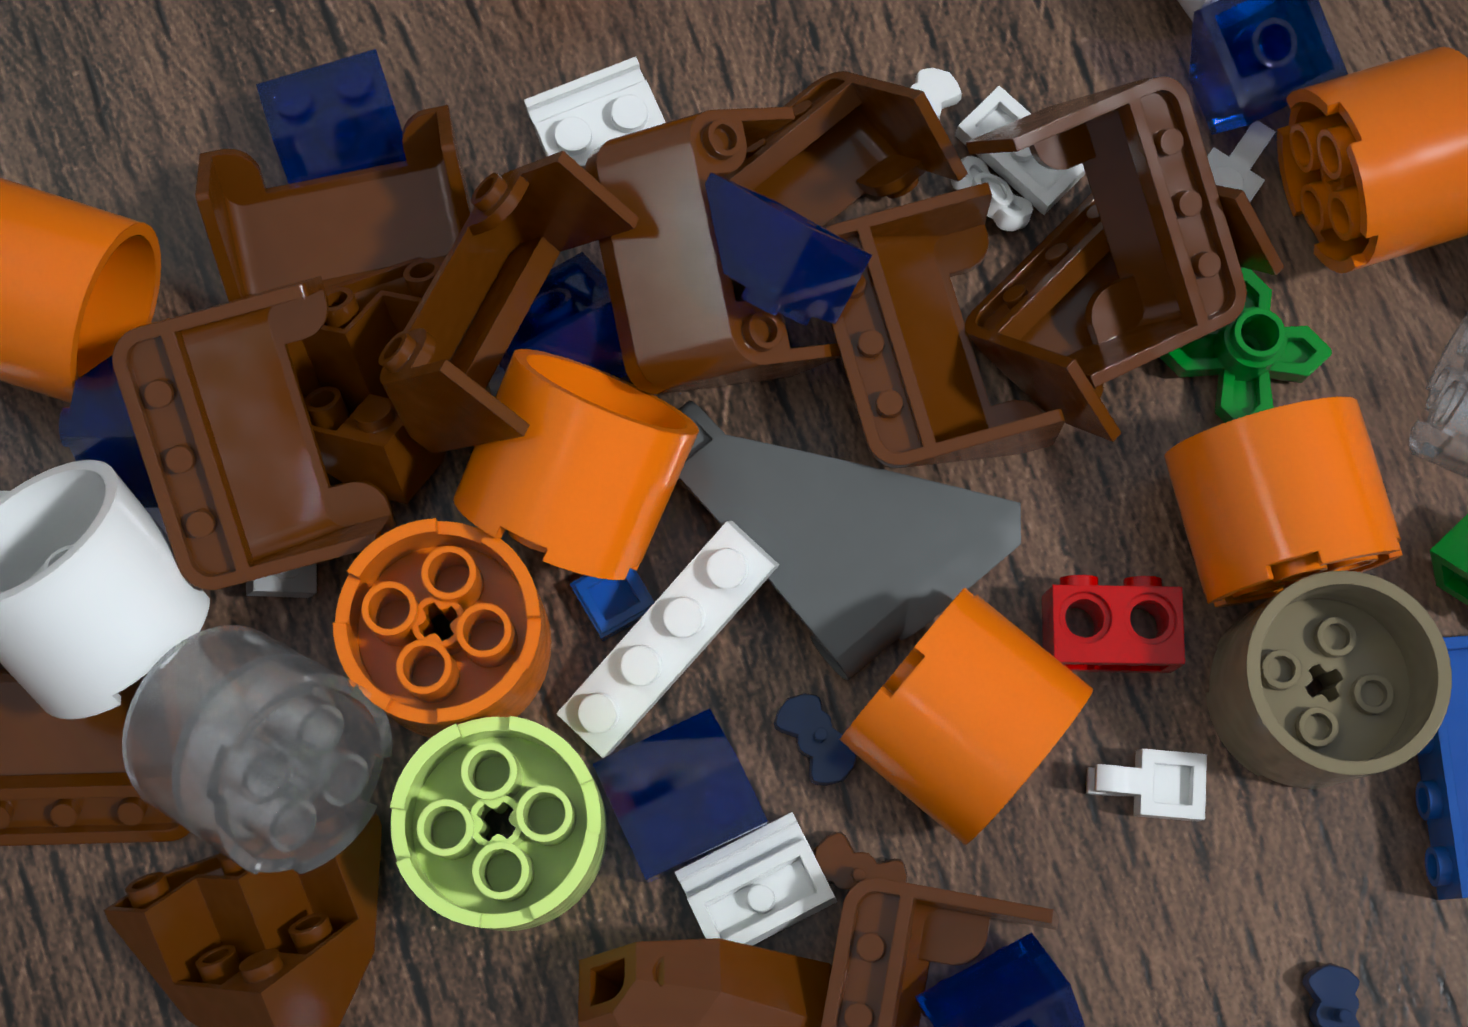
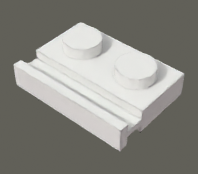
[524,57,666,169]
[675,812,838,946]

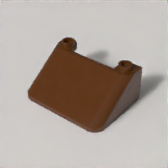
[195,105,472,301]
[812,183,1065,468]
[112,276,396,590]
[0,630,204,846]

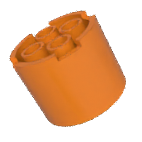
[1277,47,1468,273]
[0,178,161,409]
[453,349,699,580]
[1164,396,1403,607]
[332,518,552,738]
[839,588,1093,845]

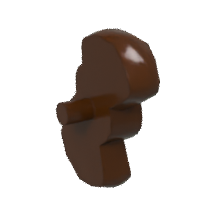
[813,832,908,889]

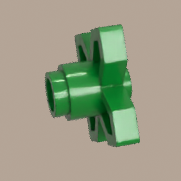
[1159,267,1332,423]

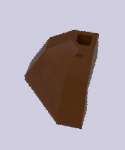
[287,257,446,504]
[104,808,382,1027]
[578,938,832,1027]

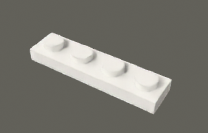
[556,521,779,758]

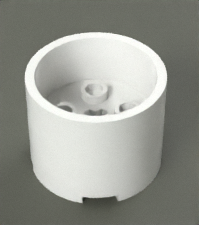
[0,460,210,719]

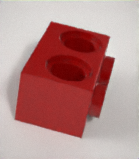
[1042,575,1185,673]

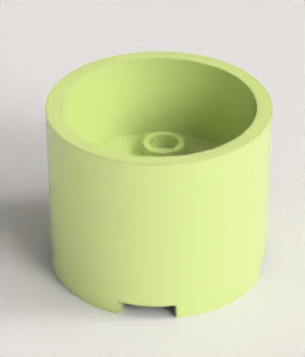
[390,716,608,931]

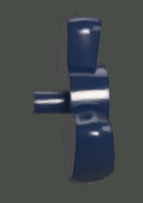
[774,693,857,786]
[1302,963,1360,1027]

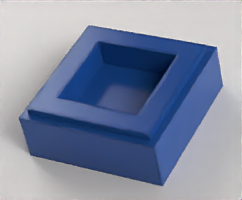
[570,568,655,642]

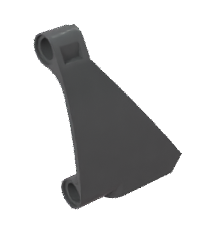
[676,400,1021,681]

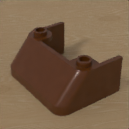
[710,71,968,323]
[965,77,1247,388]
[585,107,840,394]
[379,151,640,453]
[965,185,1284,442]
[821,878,1059,1027]

